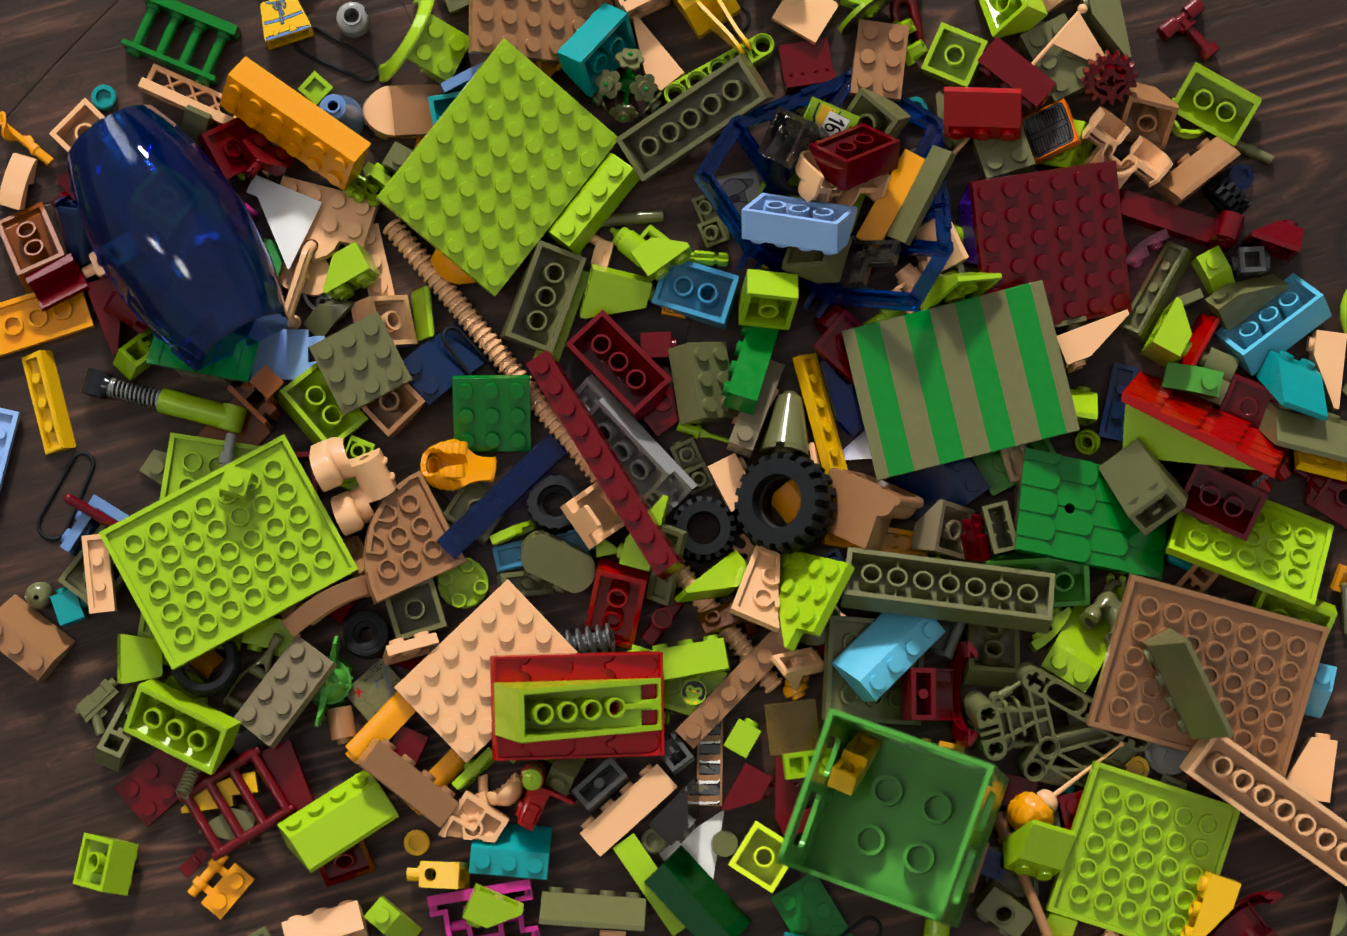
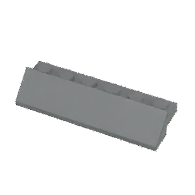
[576,374,697,517]

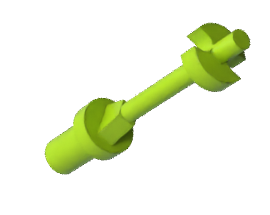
[676,421,729,443]

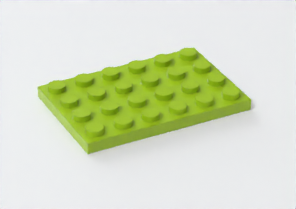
[1165,470,1334,610]

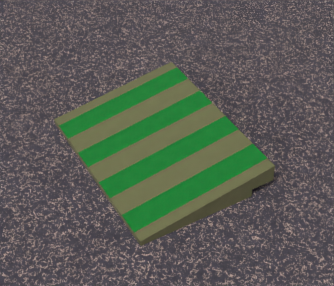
[842,280,1080,480]

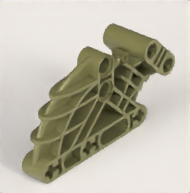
[964,662,1151,788]

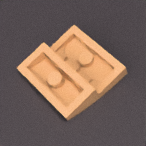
[771,0,840,45]

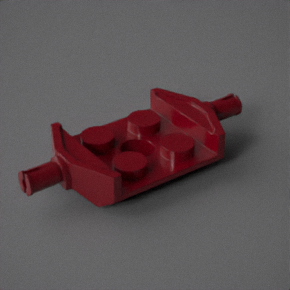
[241,100,310,180]
[1291,466,1347,529]

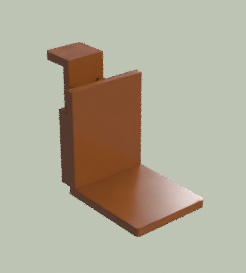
[197,365,284,446]

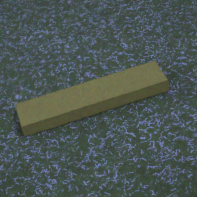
[886,145,956,246]

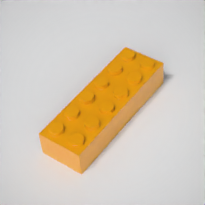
[219,56,371,191]

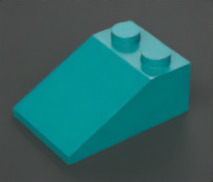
[1256,350,1328,421]

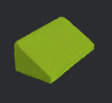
[411,286,436,342]

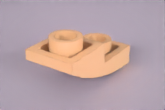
[0,153,38,210]

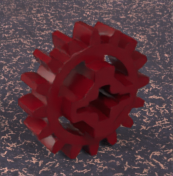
[1081,50,1138,105]

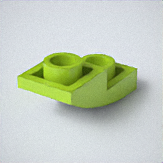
[1028,607,1072,652]

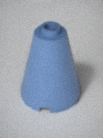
[318,94,364,135]

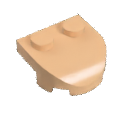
[362,86,417,139]

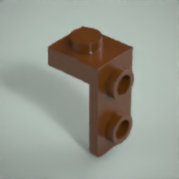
[697,600,758,637]

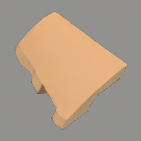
[438,790,510,843]

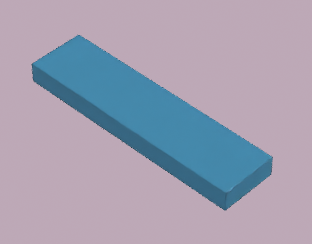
[492,528,596,573]

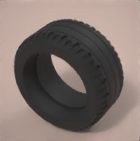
[171,639,241,697]

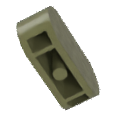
[520,530,596,593]

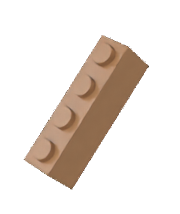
[355,738,459,828]

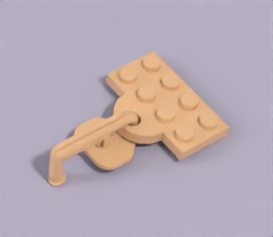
[267,176,380,329]

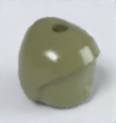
[25,582,53,609]

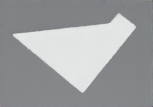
[246,175,322,269]
[659,810,724,879]

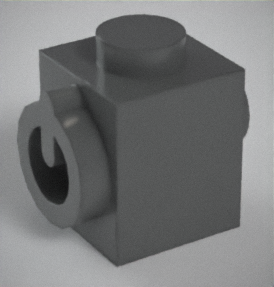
[1230,246,1270,278]

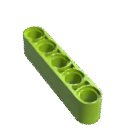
[664,33,774,104]

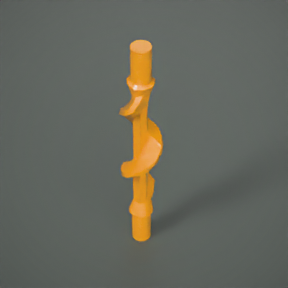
[0,111,54,167]

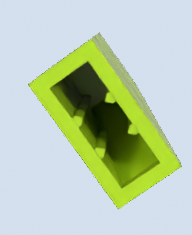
[579,264,655,319]

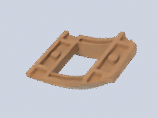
[280,535,371,639]

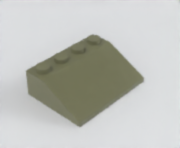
[1142,628,1234,739]

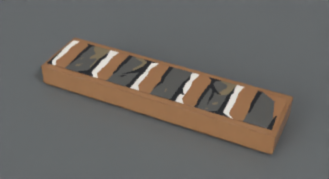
[696,719,723,806]

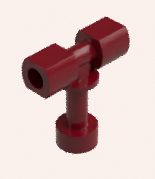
[1156,0,1220,62]
[640,599,684,646]

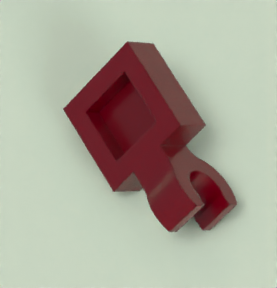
[961,514,991,562]

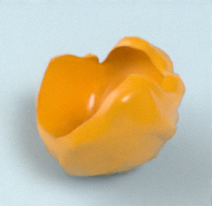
[1007,791,1055,831]

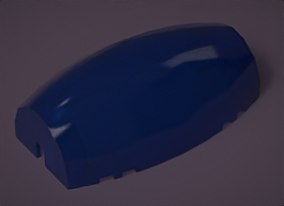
[66,105,288,372]

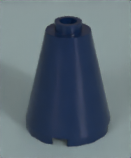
[54,194,107,268]

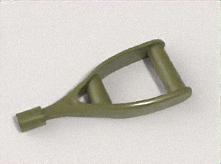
[223,633,283,711]

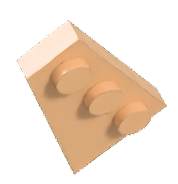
[729,545,780,633]

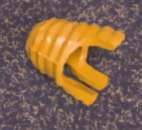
[420,439,497,491]

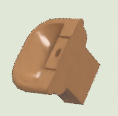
[827,468,924,551]

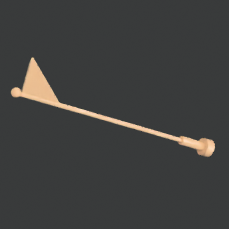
[952,4,1105,154]

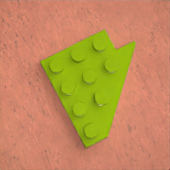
[778,552,855,652]

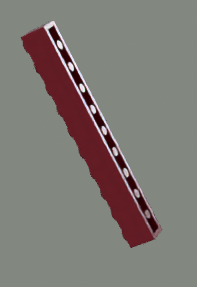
[526,350,685,580]

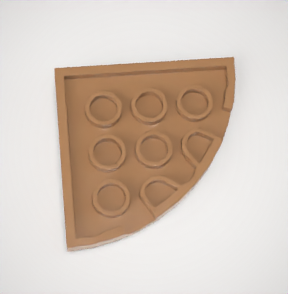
[363,470,467,605]

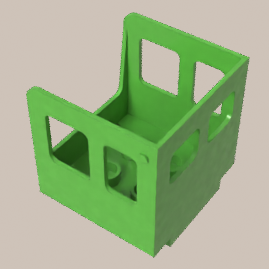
[777,708,1010,928]

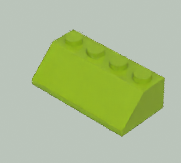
[545,153,640,255]
[123,678,241,775]
[277,770,399,873]

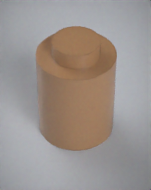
[326,705,357,745]

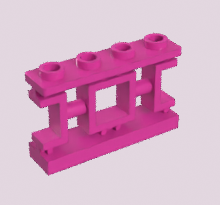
[427,878,540,936]

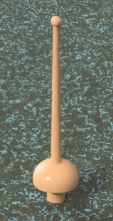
[1036,741,1124,812]

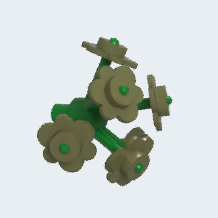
[592,48,663,123]

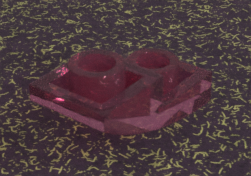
[1125,228,1170,270]

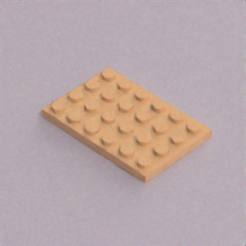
[394,579,578,763]

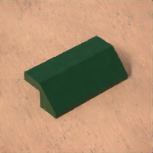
[644,845,752,936]

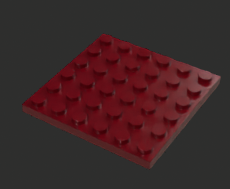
[969,160,1132,325]

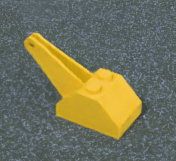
[673,0,752,54]

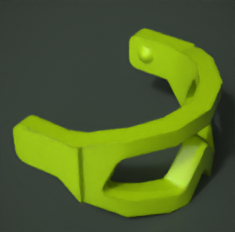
[1171,97,1207,140]

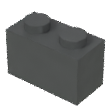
[571,757,630,815]

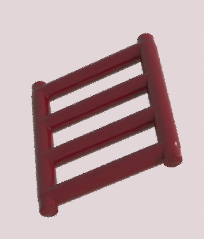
[176,745,297,861]

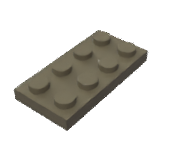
[234,637,338,749]

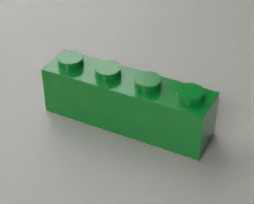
[721,325,779,415]

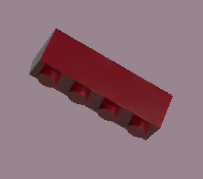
[565,309,673,422]

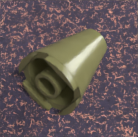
[759,390,810,459]

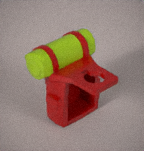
[515,761,577,831]

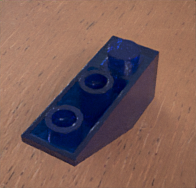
[820,360,864,440]

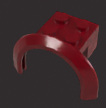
[901,641,978,747]
[1207,891,1283,936]

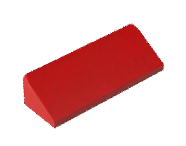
[1177,314,1220,366]

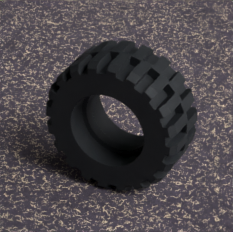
[734,452,838,553]

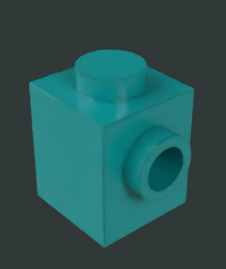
[50,587,89,627]

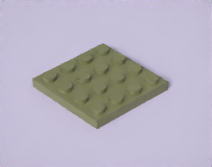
[822,615,924,726]

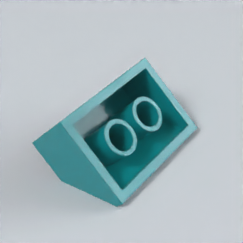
[557,2,637,97]
[469,823,553,880]

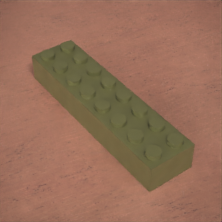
[840,547,1056,633]

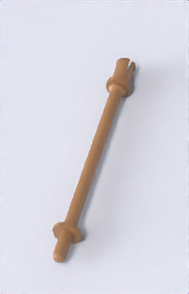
[994,811,1053,936]

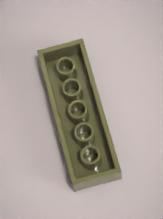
[615,54,774,182]

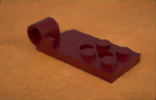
[812,303,863,387]

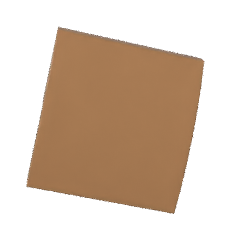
[390,84,443,138]

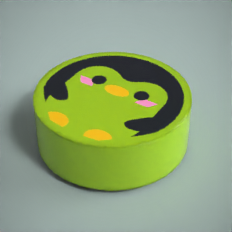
[681,679,707,706]

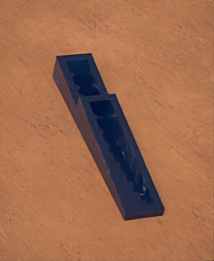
[436,434,567,560]

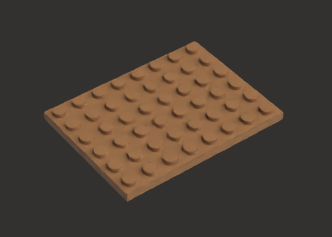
[1086,574,1330,778]

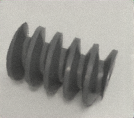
[564,623,615,653]

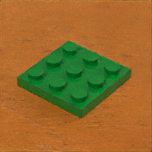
[452,375,531,452]

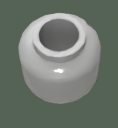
[336,2,370,38]

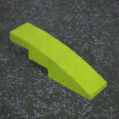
[613,833,686,936]

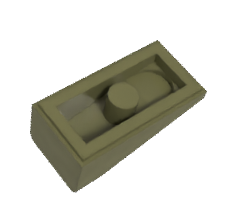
[496,571,553,597]

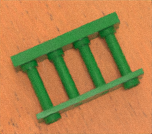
[121,0,241,87]

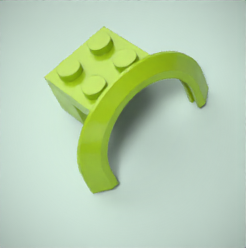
[378,0,469,84]

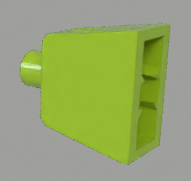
[117,634,169,684]

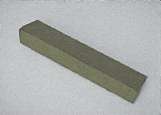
[1119,241,1193,342]

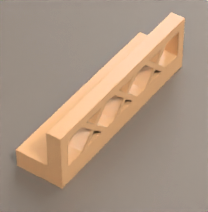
[138,64,237,126]

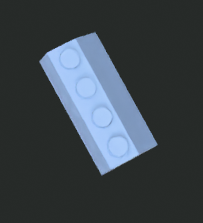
[741,193,857,255]

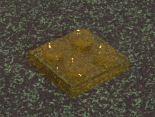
[764,699,820,756]

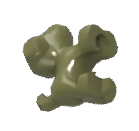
[1078,579,1122,647]

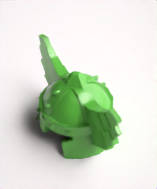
[311,635,354,727]

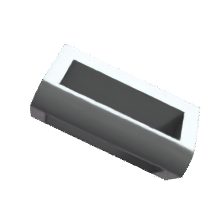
[926,620,966,661]

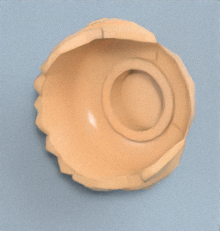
[487,772,524,806]

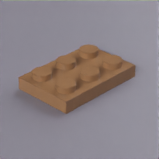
[849,19,909,102]

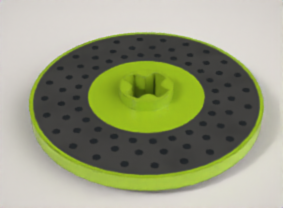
[838,0,892,36]

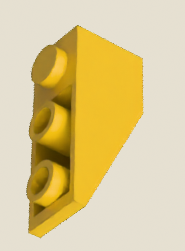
[1180,870,1241,936]

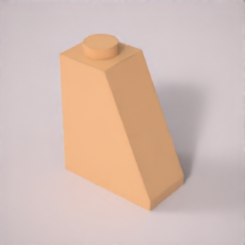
[1285,733,1338,803]

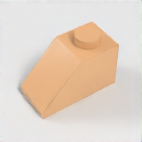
[707,453,748,514]

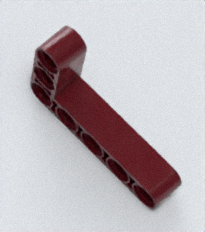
[1119,189,1245,252]

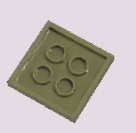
[309,311,413,416]

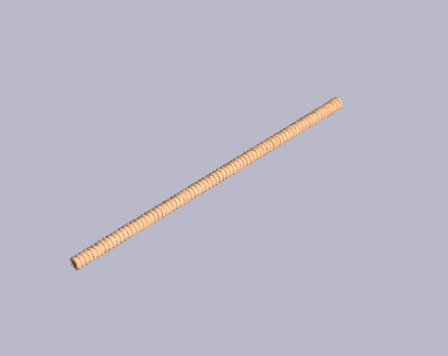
[383,218,783,694]

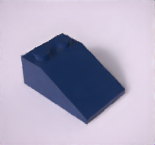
[403,322,489,409]

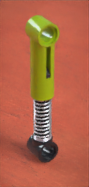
[82,368,248,434]

